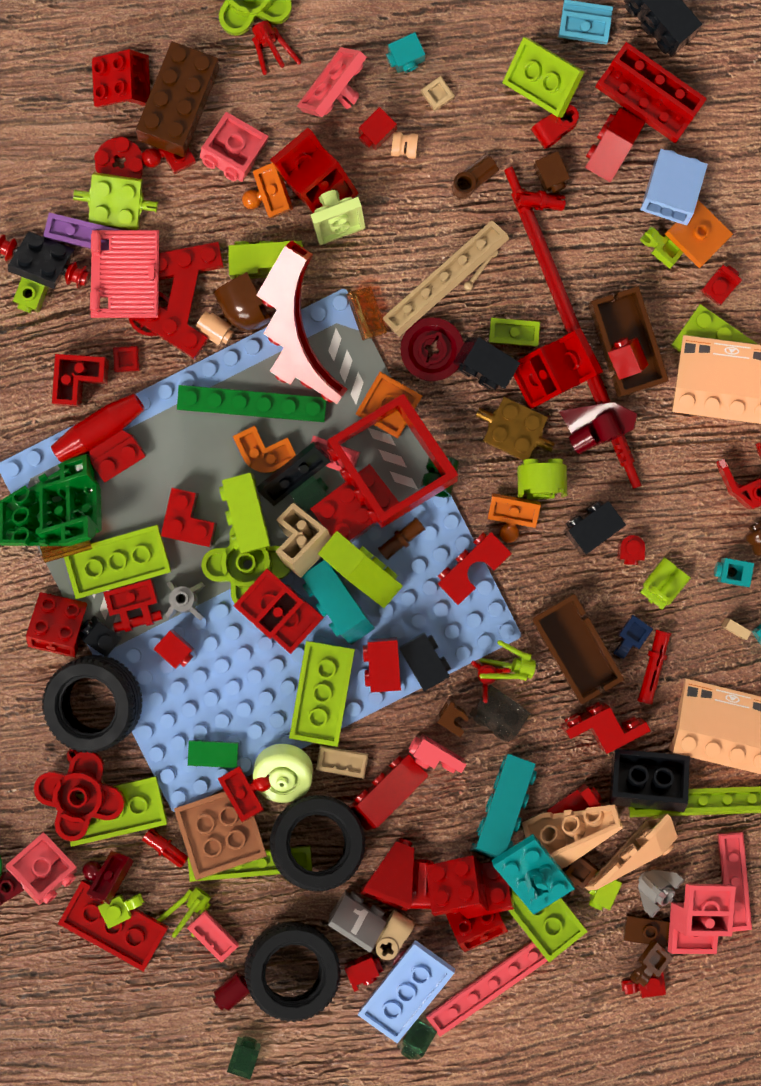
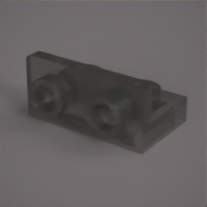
[469,685,531,742]

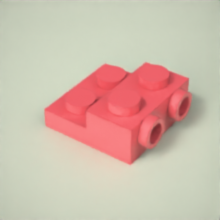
[200,112,269,182]
[408,733,466,774]
[6,832,77,905]

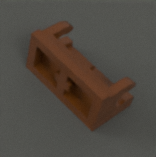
[436,698,469,738]

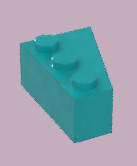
[302,560,375,645]

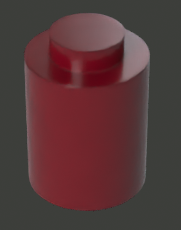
[213,972,250,1011]

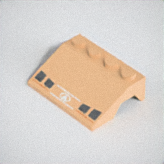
[672,335,761,424]
[668,678,761,774]

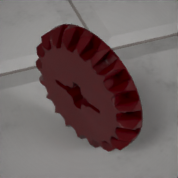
[400,317,464,382]

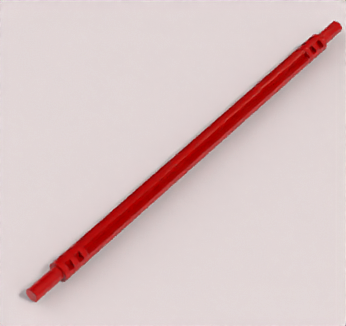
[504,166,642,489]

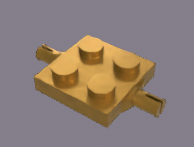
[475,397,555,461]

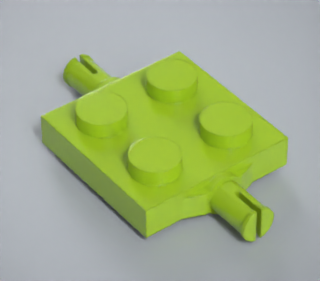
[73,172,158,230]

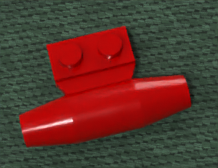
[51,393,146,483]

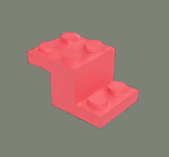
[668,884,736,954]

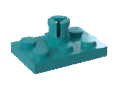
[492,834,575,915]

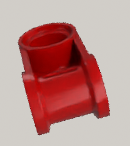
[531,105,579,150]

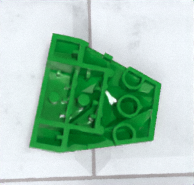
[0,454,102,546]

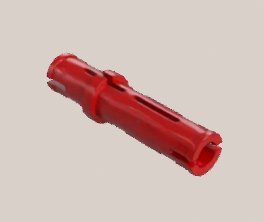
[637,629,671,705]

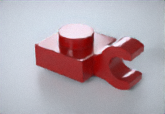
[621,972,666,998]

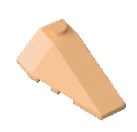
[522,805,623,869]
[585,814,678,891]

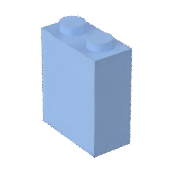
[640,149,708,226]

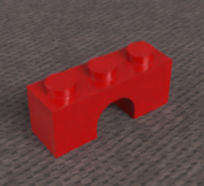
[437,532,512,605]

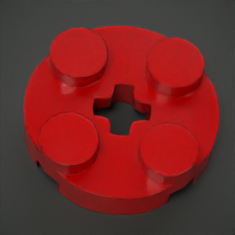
[94,137,144,179]

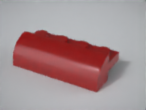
[595,42,707,144]

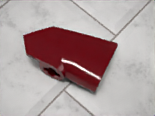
[559,402,638,454]

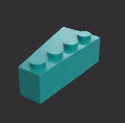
[469,754,537,859]

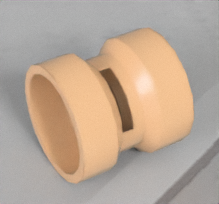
[391,131,418,159]

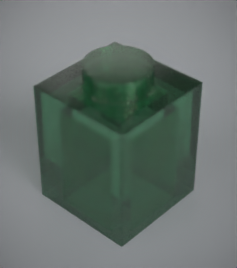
[290,476,329,513]
[227,1036,261,1079]

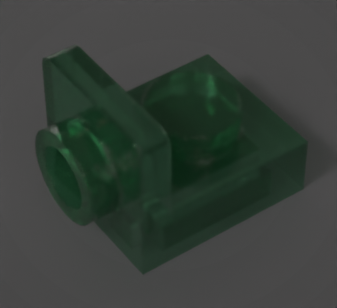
[397,1019,437,1060]

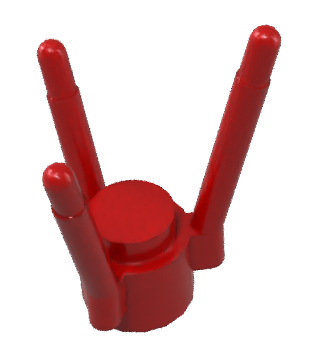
[252,20,301,75]
[471,660,511,703]

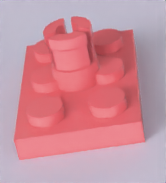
[297,47,367,117]

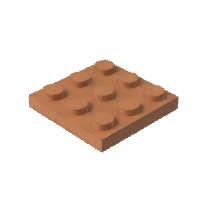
[174,791,267,880]

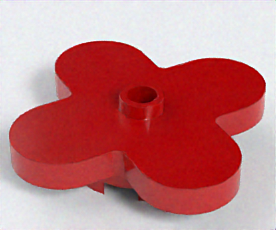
[34,751,125,841]

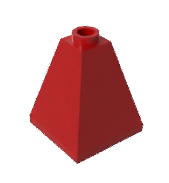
[359,838,414,911]

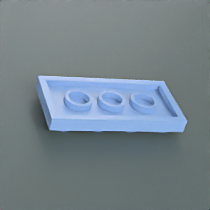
[358,940,455,1043]

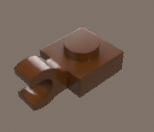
[630,941,673,987]

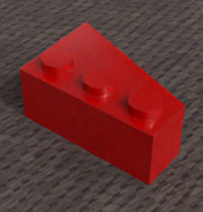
[349,754,429,831]

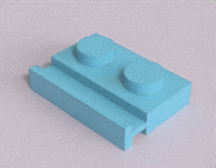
[558,0,613,45]

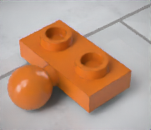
[242,163,293,218]
[488,493,541,543]

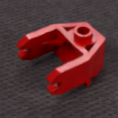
[716,442,761,509]

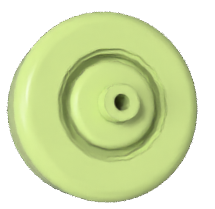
[253,744,313,803]

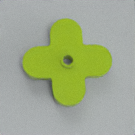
[219,0,292,36]
[201,525,291,603]

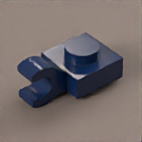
[613,615,653,659]

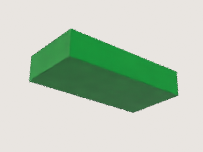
[187,740,239,768]

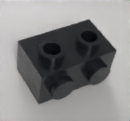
[399,632,451,692]

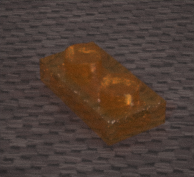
[346,286,387,341]

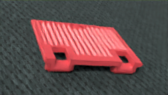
[90,230,159,318]

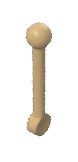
[464,250,498,291]

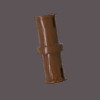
[378,517,426,560]

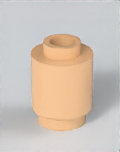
[196,311,234,346]

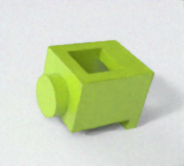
[13,277,49,314]
[588,869,622,911]

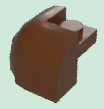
[214,272,271,332]

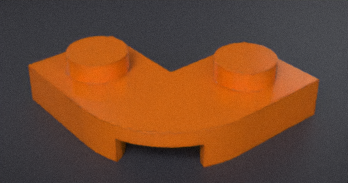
[233,426,296,473]

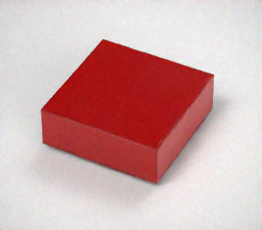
[113,346,140,373]

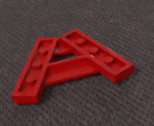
[132,242,224,360]

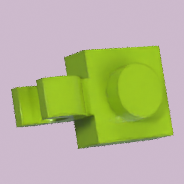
[639,227,683,269]
[98,893,144,929]

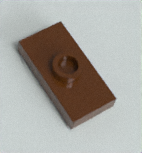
[623,915,670,947]

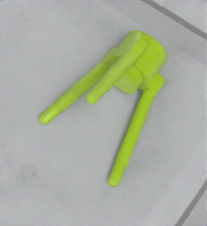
[479,640,536,681]
[157,887,211,938]

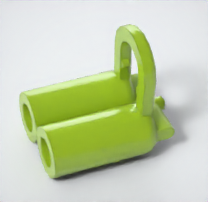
[640,557,691,610]

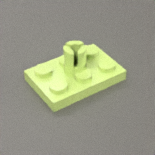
[311,190,366,245]

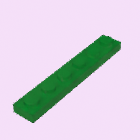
[177,385,326,423]

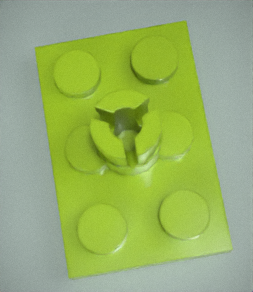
[502,37,585,118]

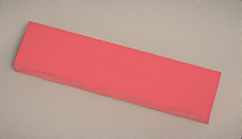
[717,831,752,932]

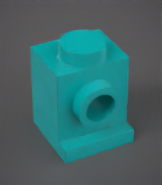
[714,558,754,587]

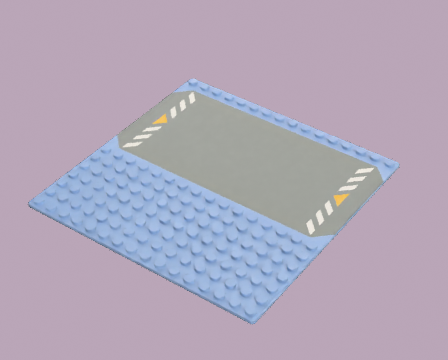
[0,289,521,812]

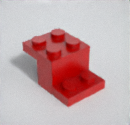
[270,127,359,214]
[513,327,603,409]
[233,568,324,654]
[561,701,651,754]
[426,855,515,919]

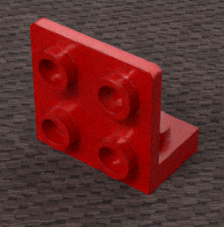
[92,49,150,108]
[26,592,87,658]
[446,911,508,952]

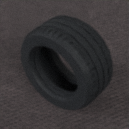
[42,655,142,753]
[270,795,365,891]
[244,921,341,1022]

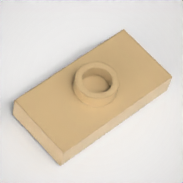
[316,745,369,779]

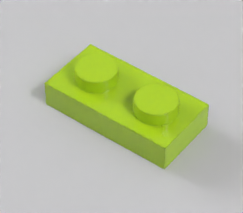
[488,318,540,347]

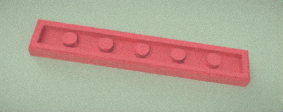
[426,940,547,1037]

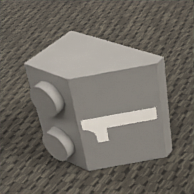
[328,890,387,952]

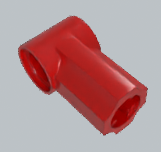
[411,859,434,909]

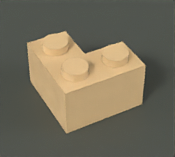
[276,503,331,578]

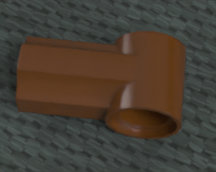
[452,154,499,199]

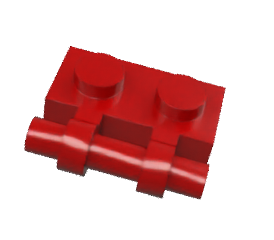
[103,579,163,632]

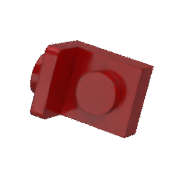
[700,265,742,306]

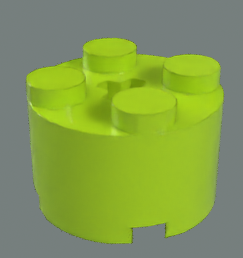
[517,459,568,499]

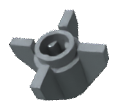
[165,581,206,620]
[638,870,684,918]

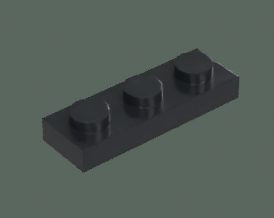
[257,442,331,506]

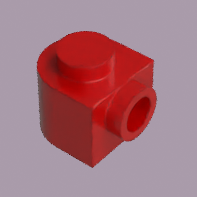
[617,535,645,565]

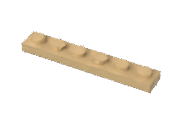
[382,221,509,337]

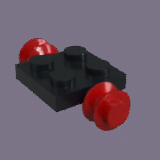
[0,231,90,289]

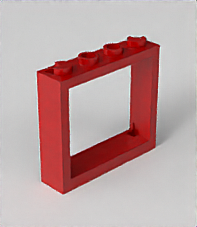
[326,393,459,528]

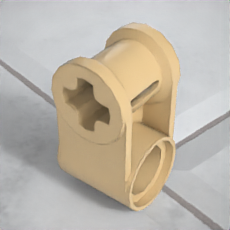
[375,910,415,960]

